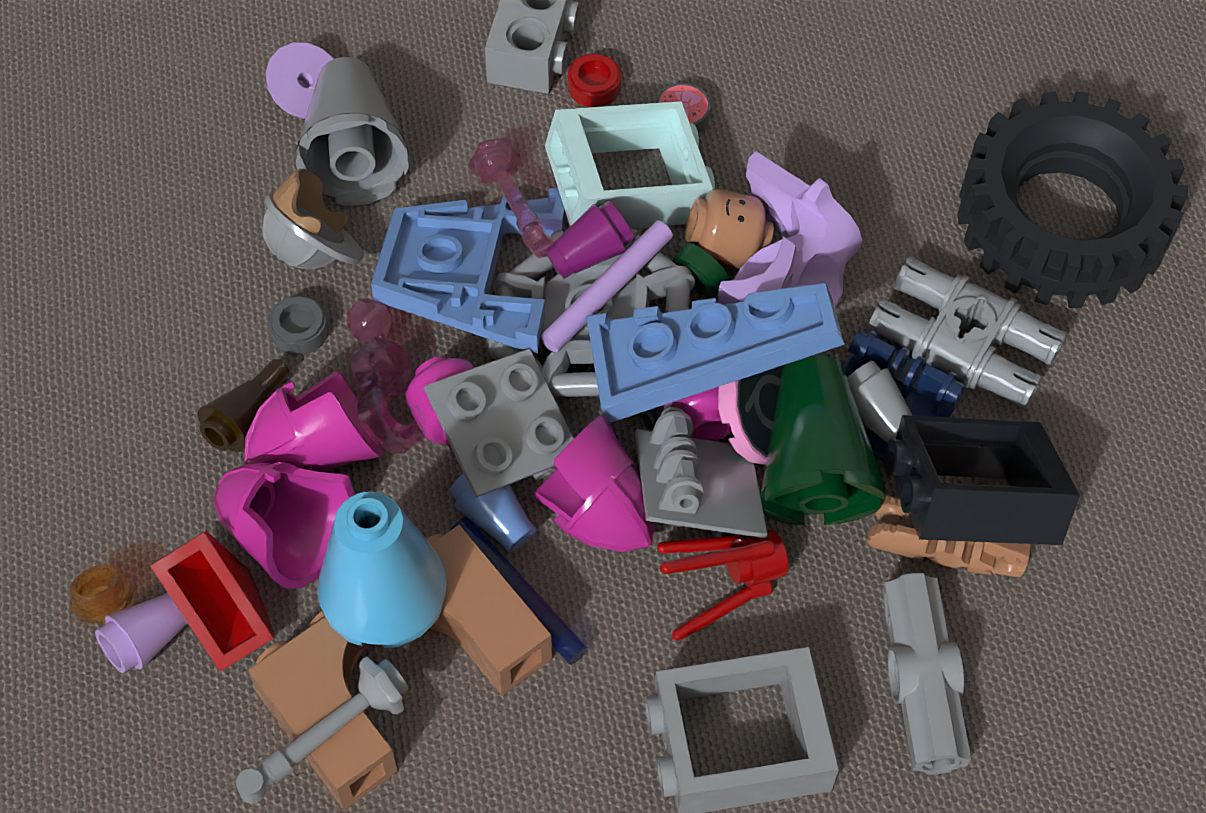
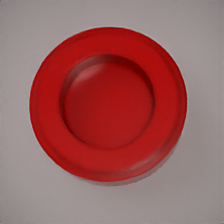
[568,54,621,107]

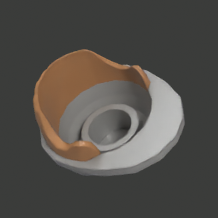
[262,168,364,269]

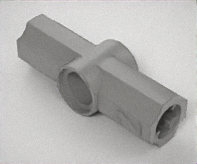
[882,573,971,775]

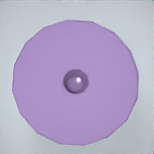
[265,42,334,119]

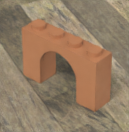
[248,525,552,810]

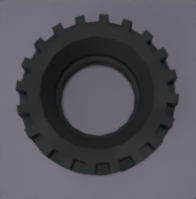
[957,91,1188,308]

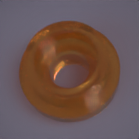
[70,565,134,623]

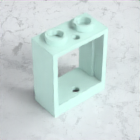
[545,101,715,229]

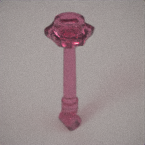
[468,137,554,258]

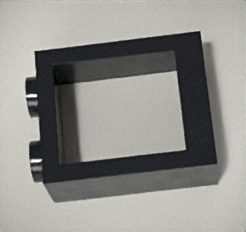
[885,415,1080,545]

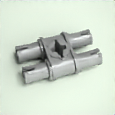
[867,256,1068,410]

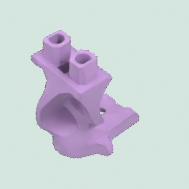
[718,151,863,309]

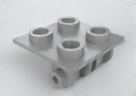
[424,348,574,498]
[635,407,767,538]

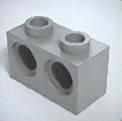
[485,0,581,94]

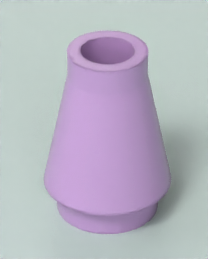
[95,593,188,673]

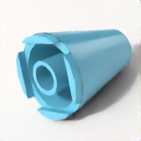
[318,492,447,648]

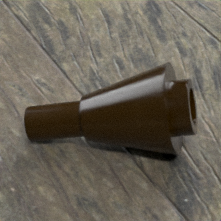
[197,359,290,452]

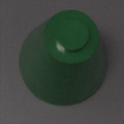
[761,351,885,525]

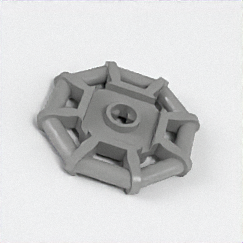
[485,228,695,399]

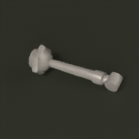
[236,657,408,804]

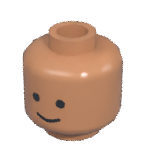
[685,189,774,269]

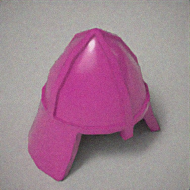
[244,371,383,473]
[533,413,655,552]
[213,462,355,589]

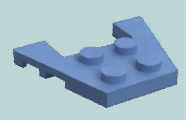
[371,188,567,353]

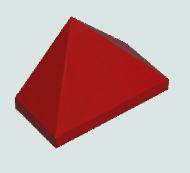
[150,530,275,672]

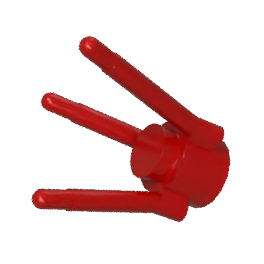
[657,529,788,641]

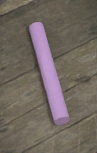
[540,221,673,353]

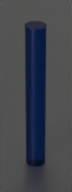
[450,517,588,665]

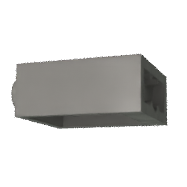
[644,647,839,813]

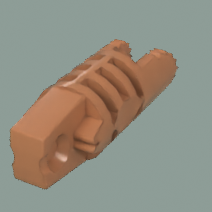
[867,496,1031,578]

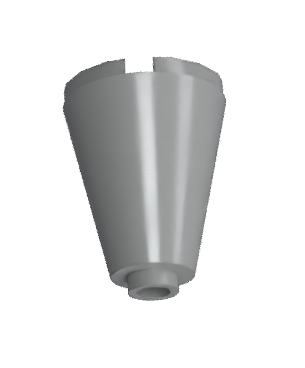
[295,57,409,206]

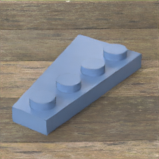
[586,283,844,423]

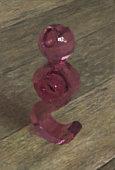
[347,298,425,454]

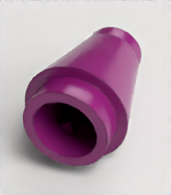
[545,200,635,279]

